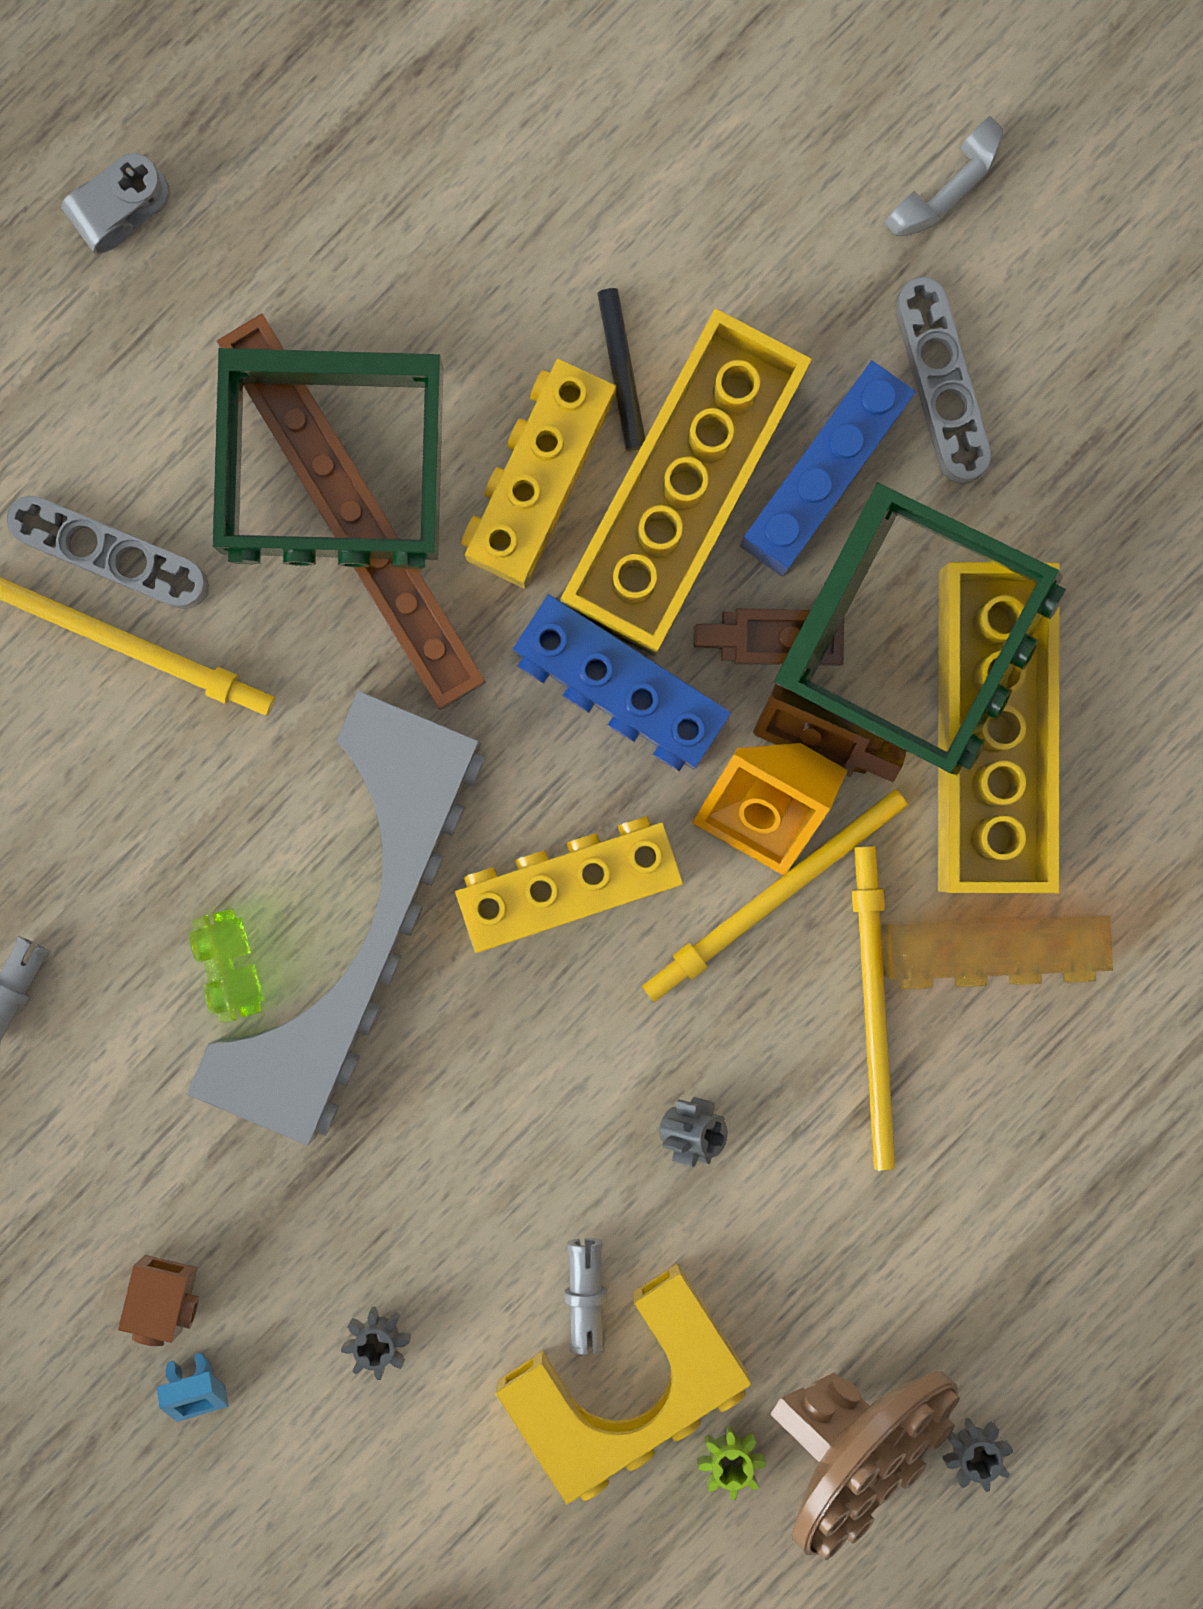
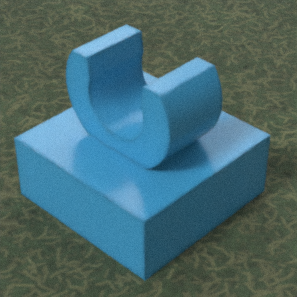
[157,1353,229,1422]

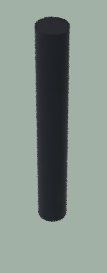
[597,288,645,451]

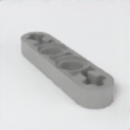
[895,277,991,484]
[6,496,209,609]

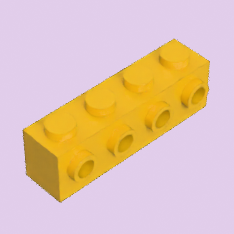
[461,358,616,589]
[455,816,683,954]

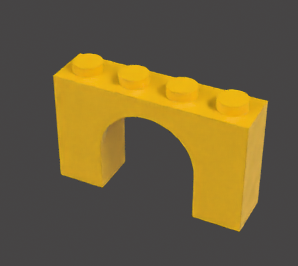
[495,1263,751,1505]

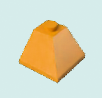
[692,743,848,875]

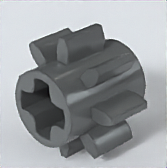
[660,1097,728,1167]
[341,1307,411,1380]
[942,1418,1013,1492]

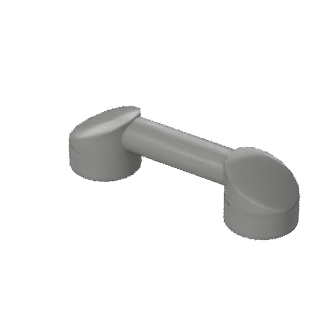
[884,116,1003,236]

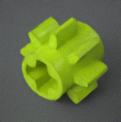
[697,1425,766,1500]

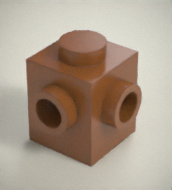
[118,1255,199,1346]

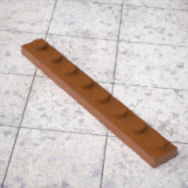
[216,313,486,710]

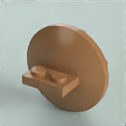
[770,1371,960,1560]

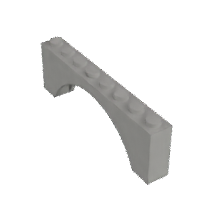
[187,691,486,1146]

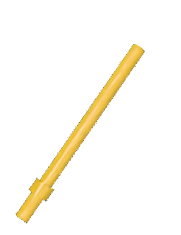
[0,577,276,716]
[641,789,908,1003]
[852,846,895,1170]

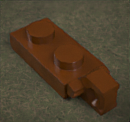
[693,608,845,666]
[753,684,907,782]

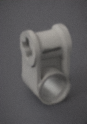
[61,153,170,255]

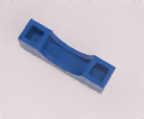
[740,360,916,577]

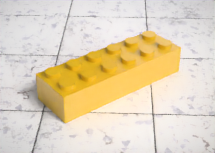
[561,308,812,656]
[938,562,1060,893]

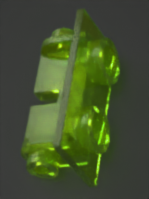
[188,908,265,1023]

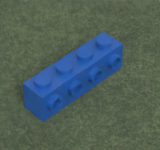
[513,594,731,772]

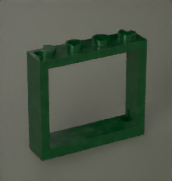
[212,348,444,569]
[774,482,1066,776]

